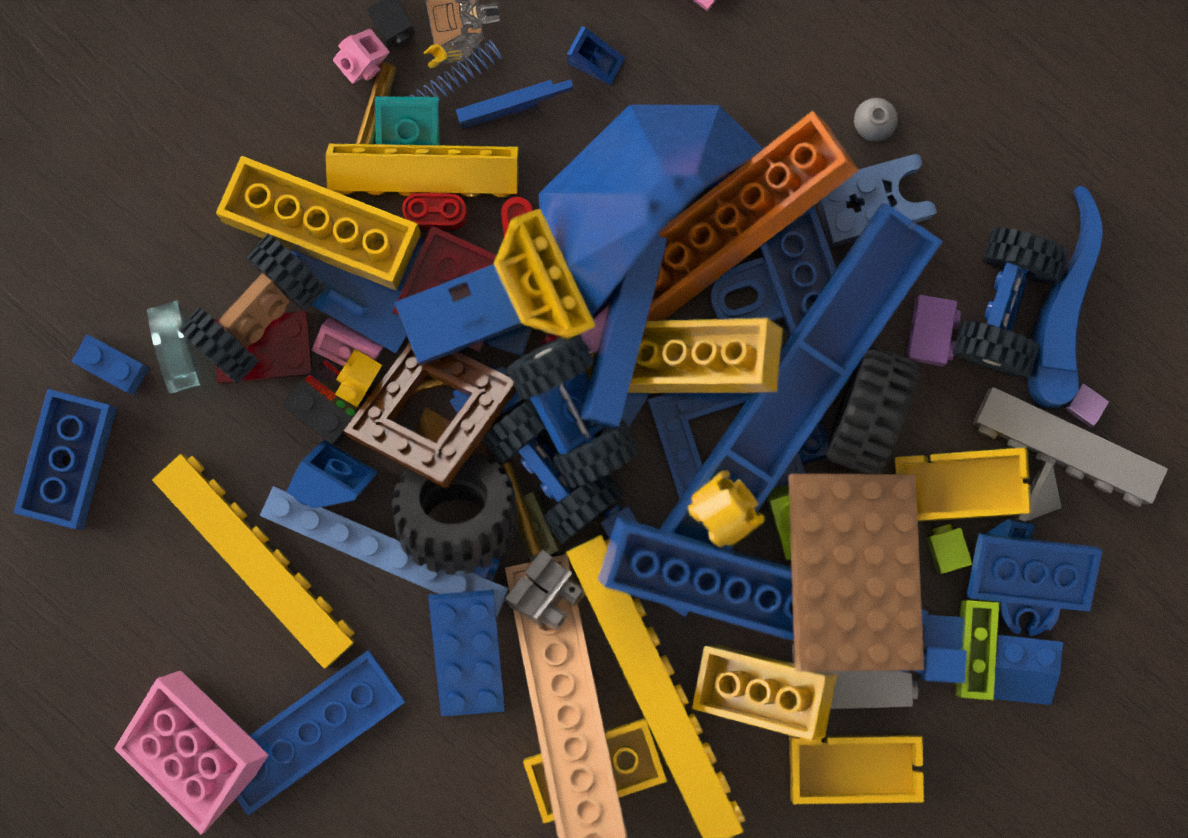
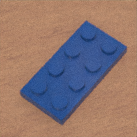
[429,590,505,717]

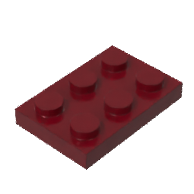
[215,311,313,384]

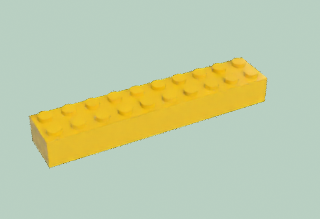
[566,536,745,838]

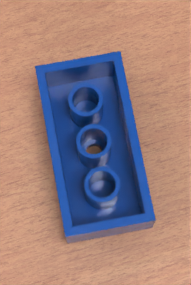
[13,389,117,530]

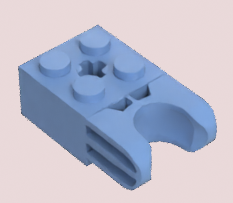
[817,154,937,248]

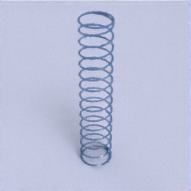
[410,40,503,102]

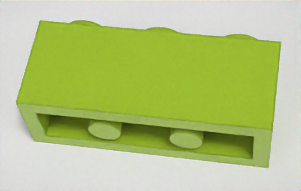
[955,600,999,700]

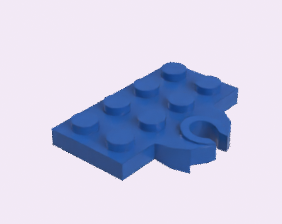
[967,533,1103,636]

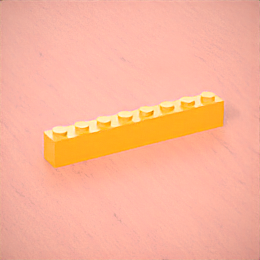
[152,454,356,669]

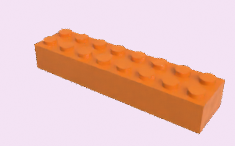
[646,111,859,321]

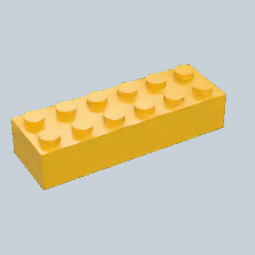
[216,156,421,291]
[586,318,782,393]

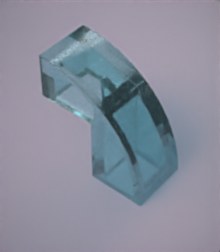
[147,300,200,394]

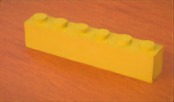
[326,144,518,197]

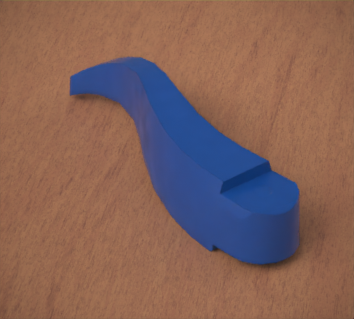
[1028,186,1103,410]

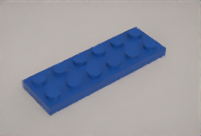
[236,650,406,815]

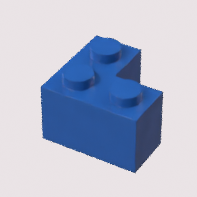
[913,615,966,683]

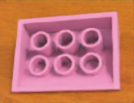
[114,670,268,834]

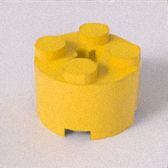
[688,471,764,548]

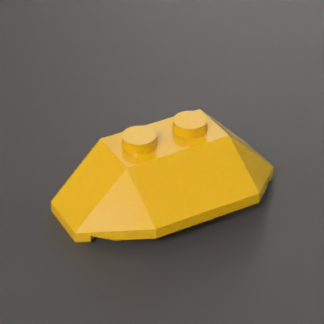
[494,209,596,339]

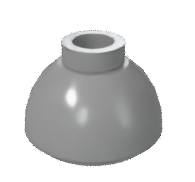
[854,98,898,142]

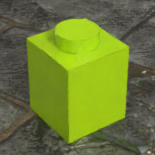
[926,524,972,574]

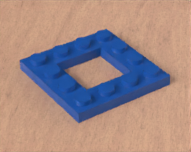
[648,392,805,500]

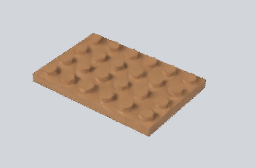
[789,474,924,672]

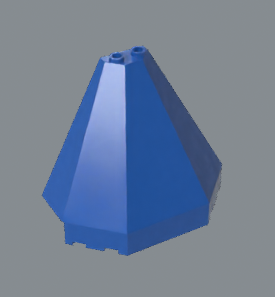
[539,105,763,319]

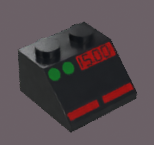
[283,358,371,447]

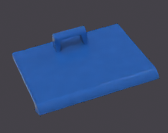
[298,194,425,354]

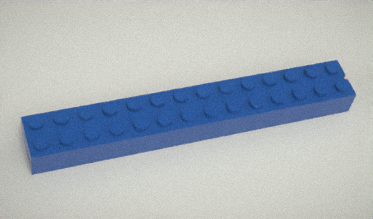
[660,203,942,617]

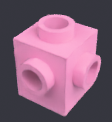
[333,28,390,84]

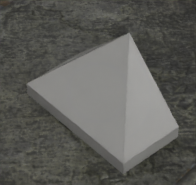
[1014,462,1061,522]

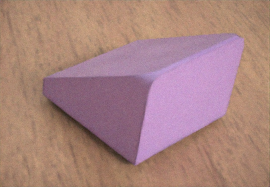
[1065,383,1109,428]

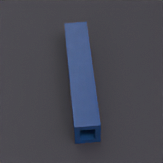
[580,231,667,428]

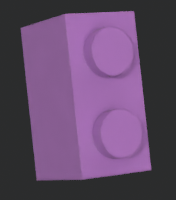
[906,295,961,367]

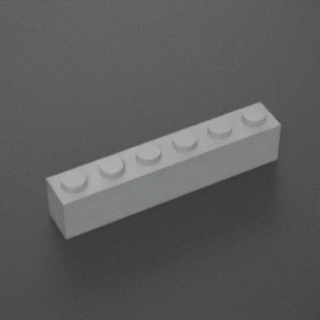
[972,387,1168,507]

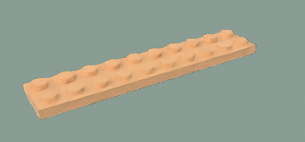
[505,554,627,838]

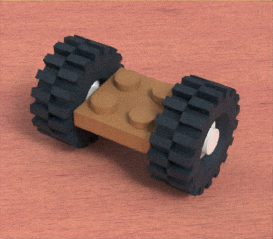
[177,233,327,385]

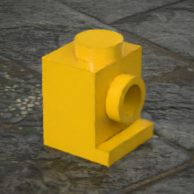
[335,349,382,407]

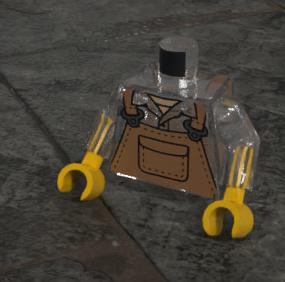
[424,0,500,68]

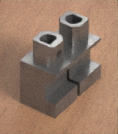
[505,550,585,630]

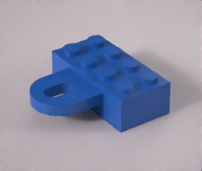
[711,206,836,338]

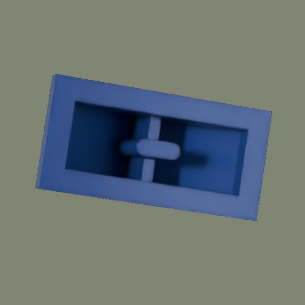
[567,26,625,85]

